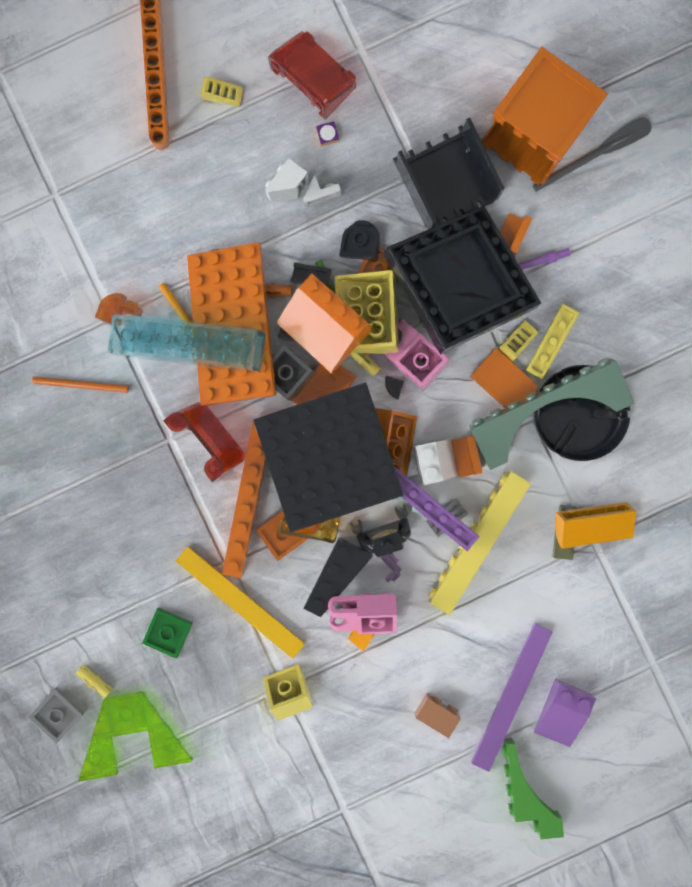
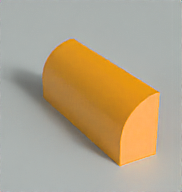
[555,502,637,549]

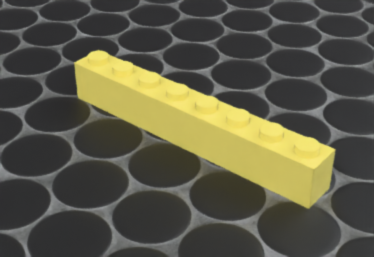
[428,471,531,615]

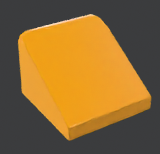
[348,631,374,651]

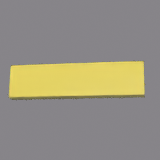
[525,304,579,380]

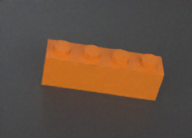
[375,408,418,476]

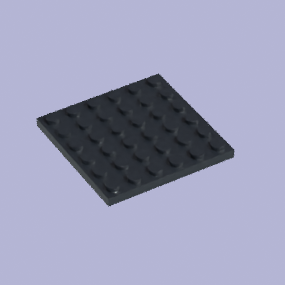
[253,382,404,533]

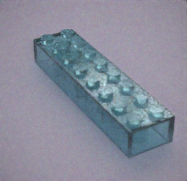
[107,314,266,373]

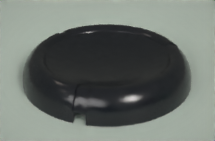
[533,365,630,461]

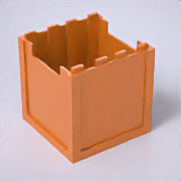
[481,46,608,185]

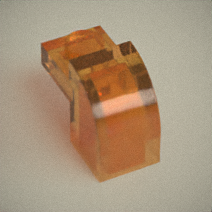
[95,293,143,326]

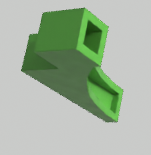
[502,738,564,839]

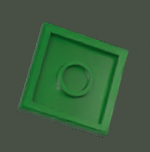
[142,608,193,659]

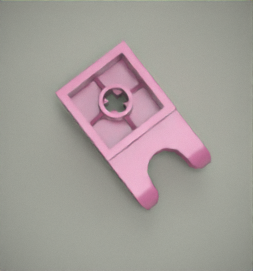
[382,319,449,391]
[328,593,397,634]

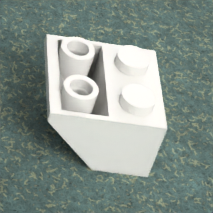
[265,158,309,202]

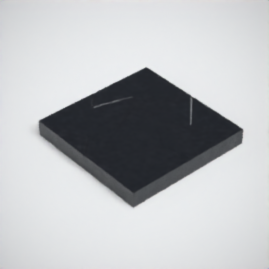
[383,205,541,355]

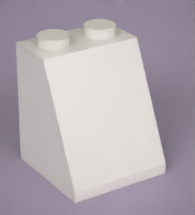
[413,439,458,485]

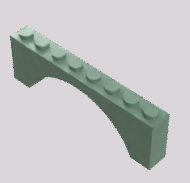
[469,358,634,470]

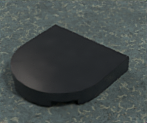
[339,220,381,261]

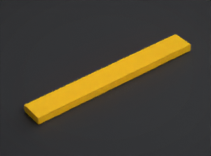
[175,546,305,659]

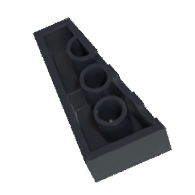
[303,537,373,617]

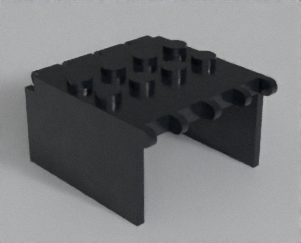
[393,117,505,229]

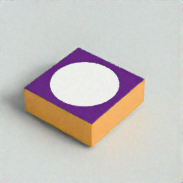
[316,121,339,146]

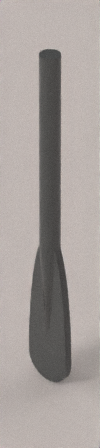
[533,117,652,192]

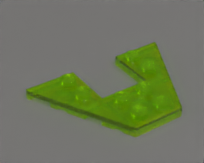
[79,691,193,782]

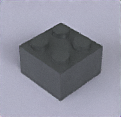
[272,345,317,401]

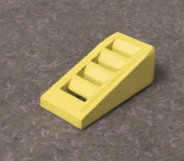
[201,76,243,107]
[498,320,539,362]

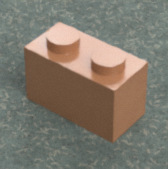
[415,693,461,738]

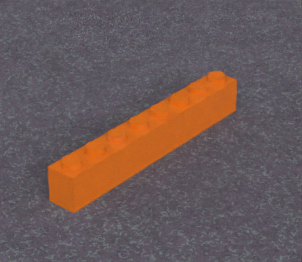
[222,422,267,578]

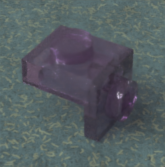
[380,553,402,582]

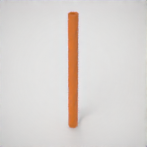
[32,376,129,393]

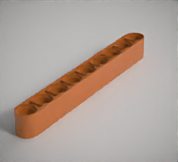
[140,0,170,150]

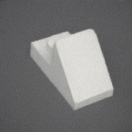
[303,176,341,208]

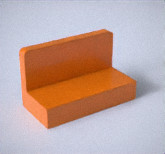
[500,213,533,256]
[451,435,483,477]

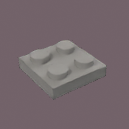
[28,687,84,744]

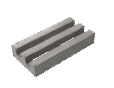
[426,498,468,537]

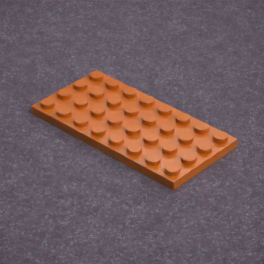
[187,242,276,406]

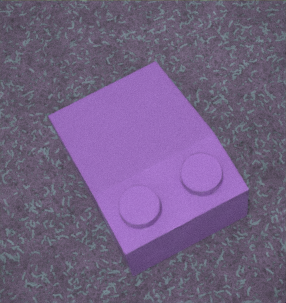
[534,679,596,747]

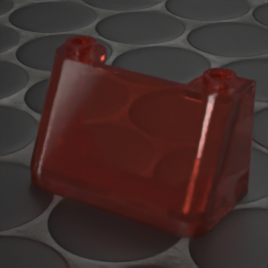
[268,31,356,120]
[163,402,245,483]

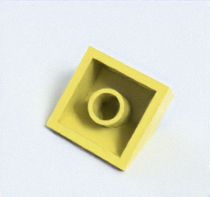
[263,664,313,721]

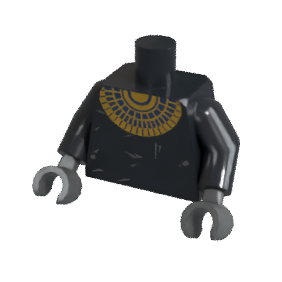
[350,505,411,557]

